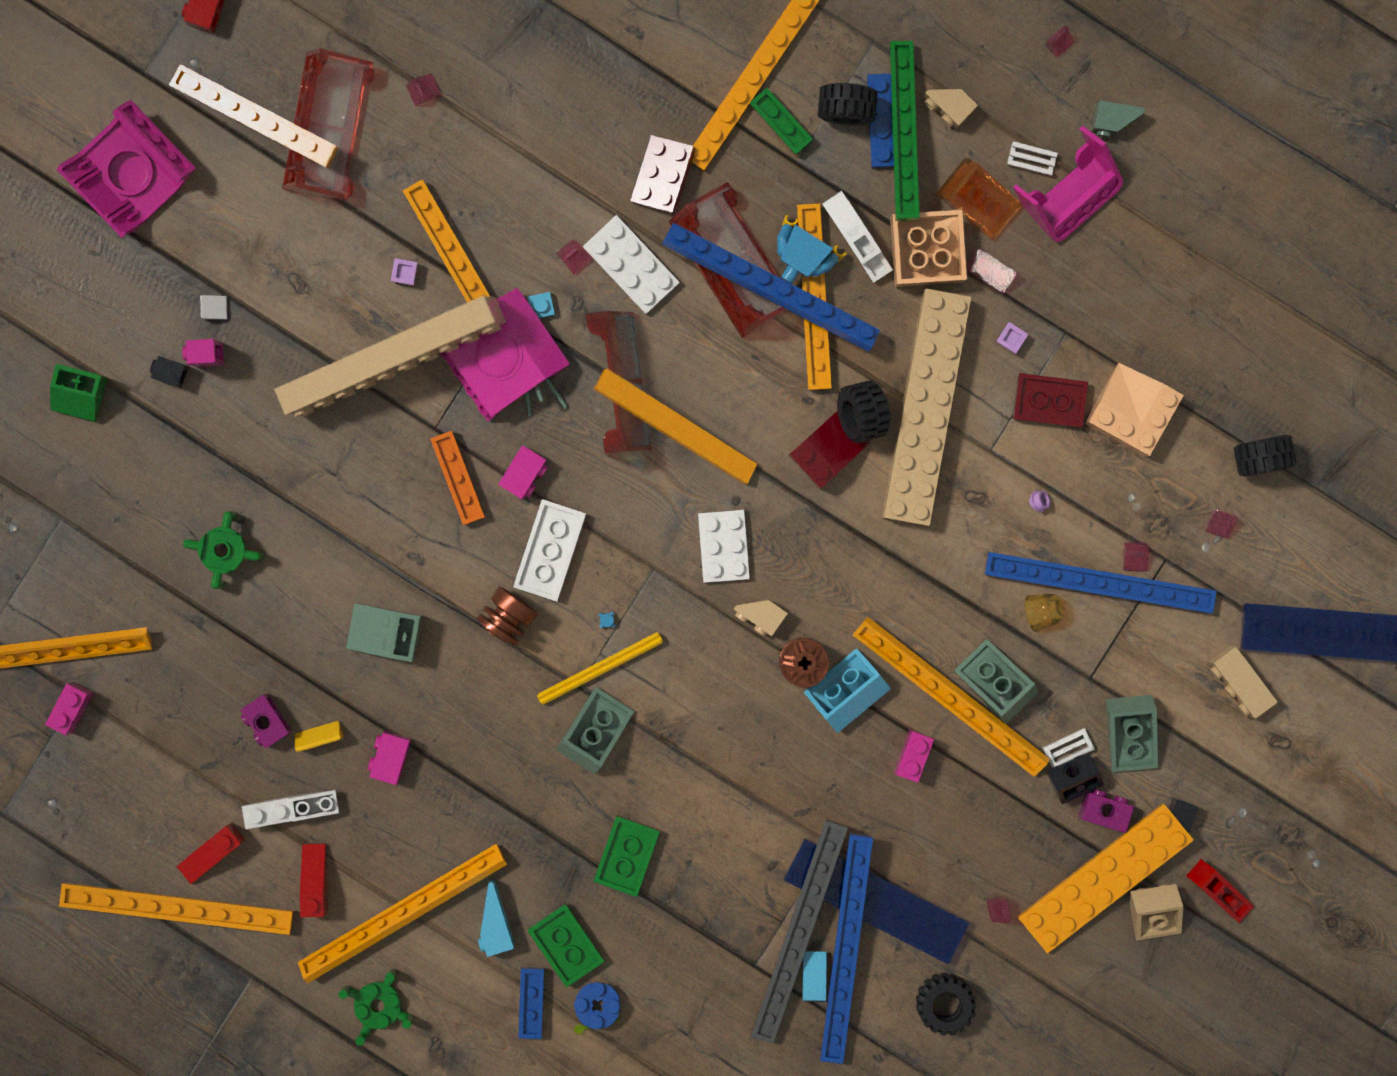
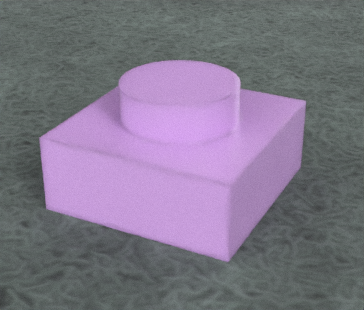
[391,258,418,286]
[996,322,1028,354]

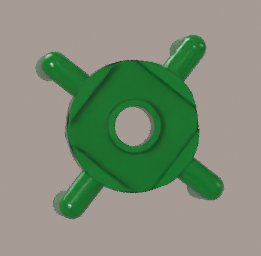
[183,511,265,589]
[338,969,414,1046]

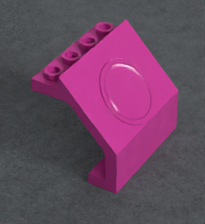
[56,99,196,238]
[440,287,570,421]

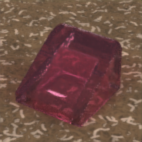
[1045,26,1073,57]
[406,74,441,106]
[556,239,591,274]
[1206,509,1238,539]
[1123,542,1149,571]
[986,896,1011,923]

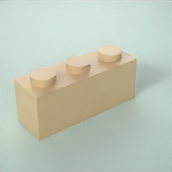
[1209,646,1277,719]

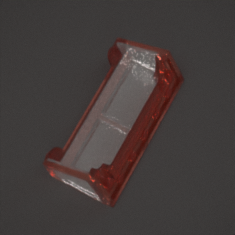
[282,48,374,200]
[668,182,787,339]

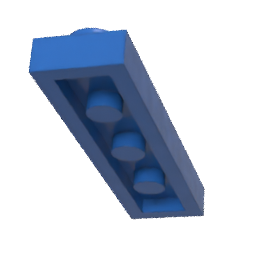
[867,73,893,168]

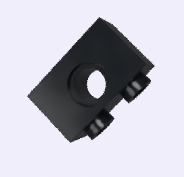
[1047,752,1104,804]

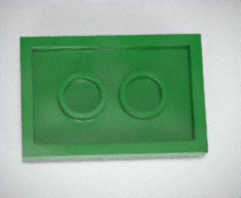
[593,815,660,897]
[527,903,605,988]

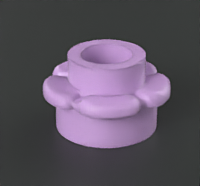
[1029,490,1050,512]

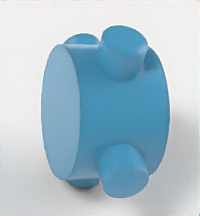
[598,611,616,629]

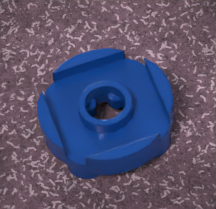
[574,982,621,1030]

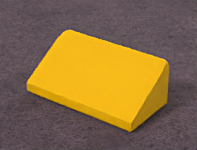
[295,721,344,752]

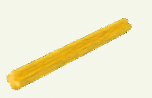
[537,632,663,705]

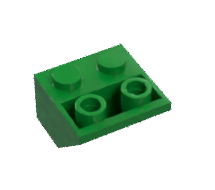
[50,364,108,422]

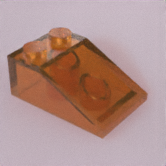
[936,158,1022,241]

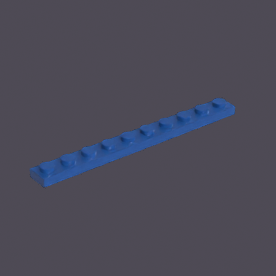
[662,223,880,352]
[984,552,1217,613]
[820,833,873,1064]

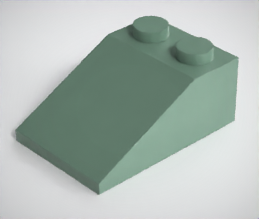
[954,639,1039,724]
[555,687,634,774]
[1106,695,1158,772]

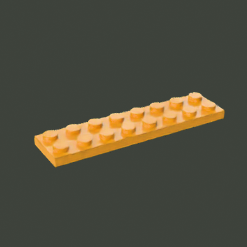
[1018,803,1193,954]

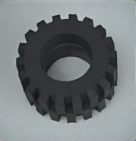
[817,83,878,125]
[837,380,890,443]
[1233,435,1297,477]
[916,973,976,1036]

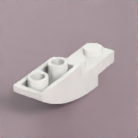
[822,191,893,283]
[241,790,339,829]

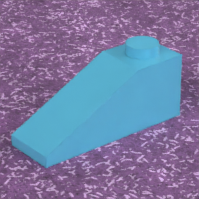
[478,879,515,957]

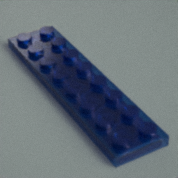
[1240,603,1397,662]
[783,838,969,964]

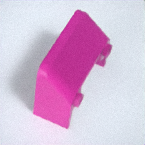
[1013,126,1123,242]

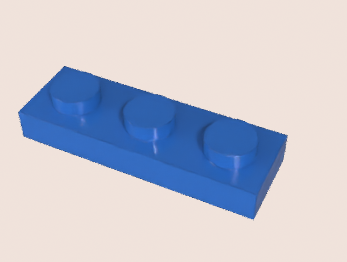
[518,967,544,1039]

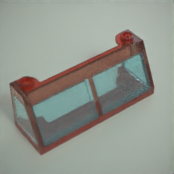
[586,311,652,456]

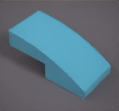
[802,951,826,1001]

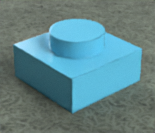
[527,292,555,319]

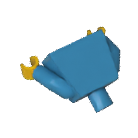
[777,215,847,284]

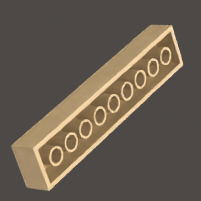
[882,289,971,526]
[274,296,506,417]

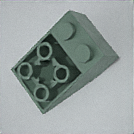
[346,603,423,662]

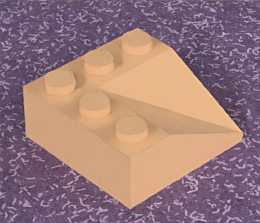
[890,210,967,287]
[1085,363,1184,457]

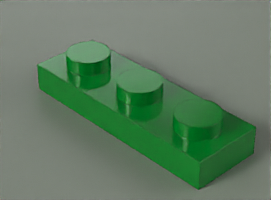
[749,88,813,156]

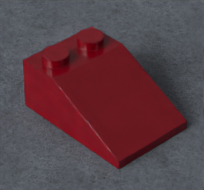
[788,410,870,489]

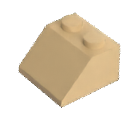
[1130,884,1183,941]

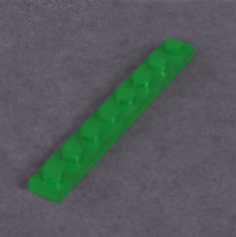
[890,41,919,221]

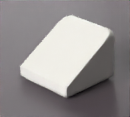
[200,295,227,320]

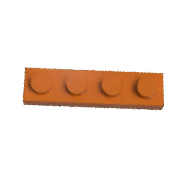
[430,430,485,525]

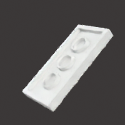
[583,215,680,314]
[513,499,586,601]

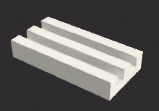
[1006,141,1058,176]
[1042,728,1094,768]

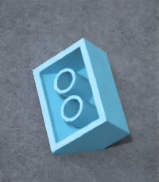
[804,648,891,733]

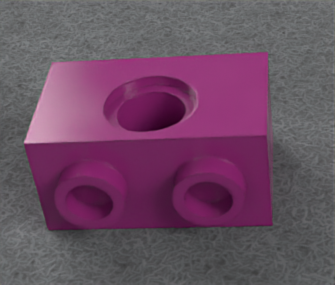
[240,693,293,749]
[1078,789,1134,833]

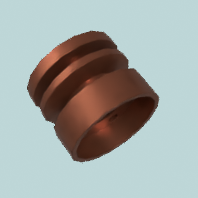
[476,586,539,646]
[779,637,829,688]

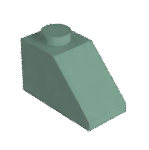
[1091,100,1145,138]

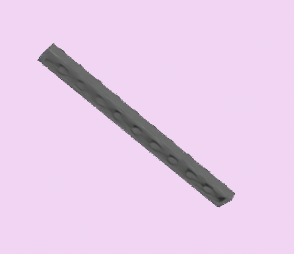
[751,819,848,1044]

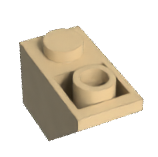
[923,89,978,129]
[733,600,788,637]

